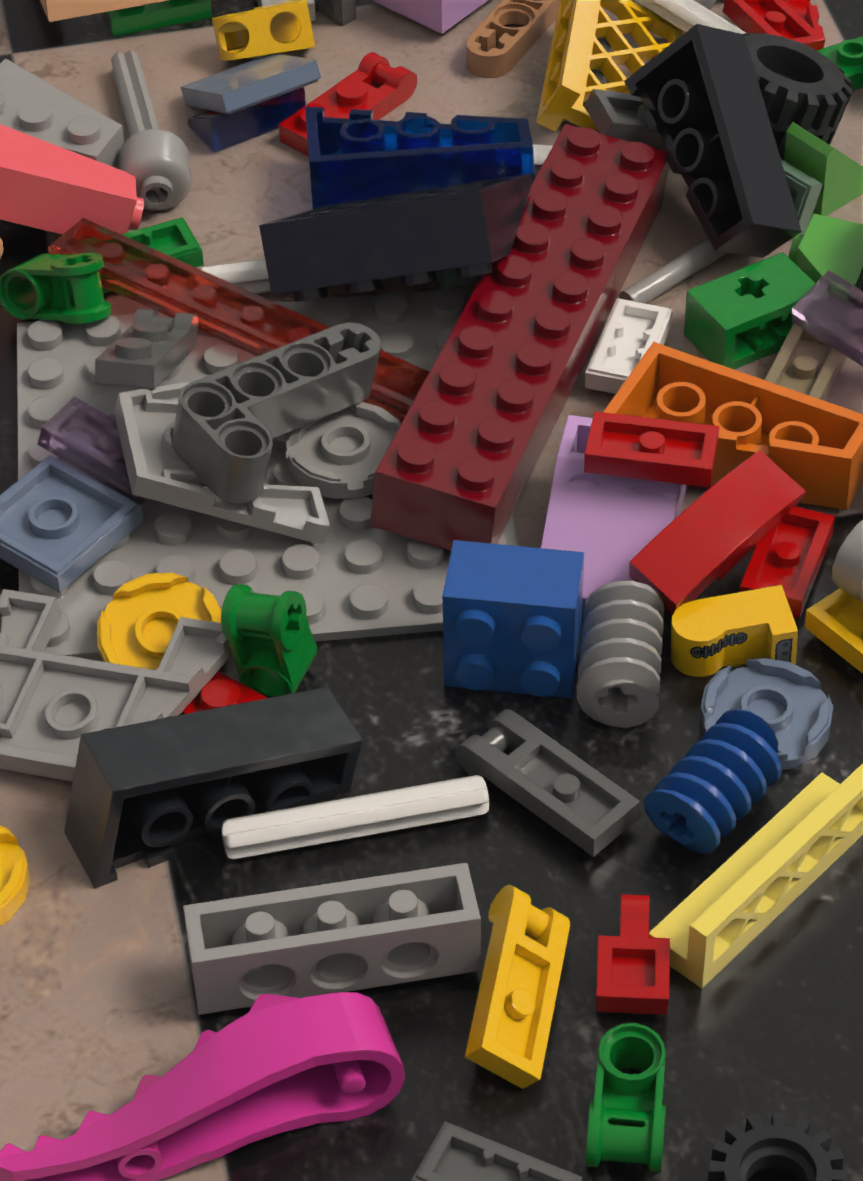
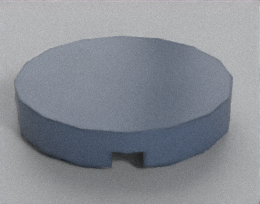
[700,658,833,770]

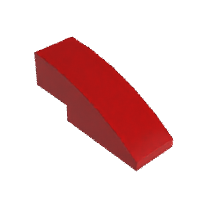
[629,450,806,616]

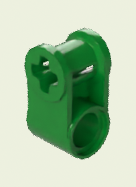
[0,253,112,324]
[221,584,317,698]
[586,1023,666,1173]

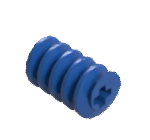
[642,708,782,854]

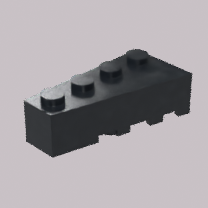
[624,24,802,258]
[64,687,363,889]

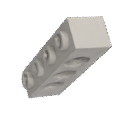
[183,863,481,1015]

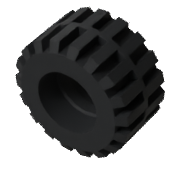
[743,33,853,160]

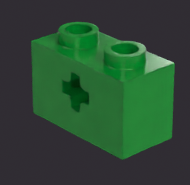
[684,252,823,370]

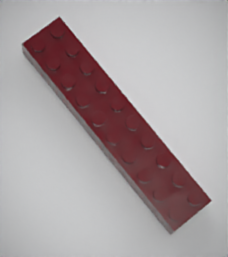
[370,124,669,551]

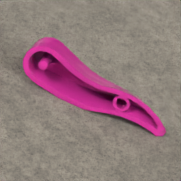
[0,992,405,1181]

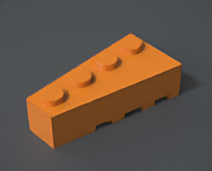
[603,342,863,510]

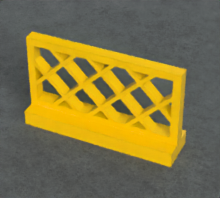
[536,0,684,152]

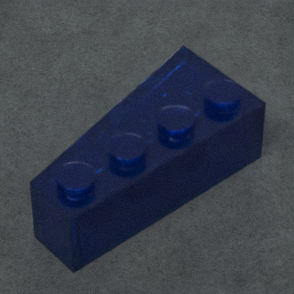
[305,107,534,208]

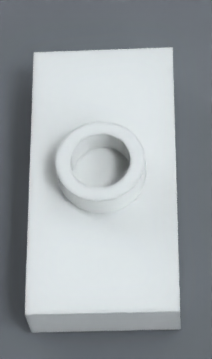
[585,299,673,394]

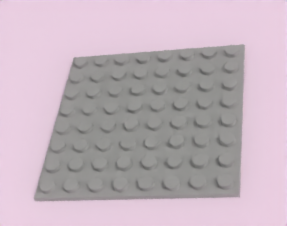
[17,287,518,660]

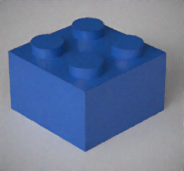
[442,540,584,699]

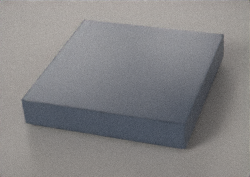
[181,54,321,114]
[0,455,144,593]

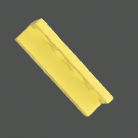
[649,763,863,988]

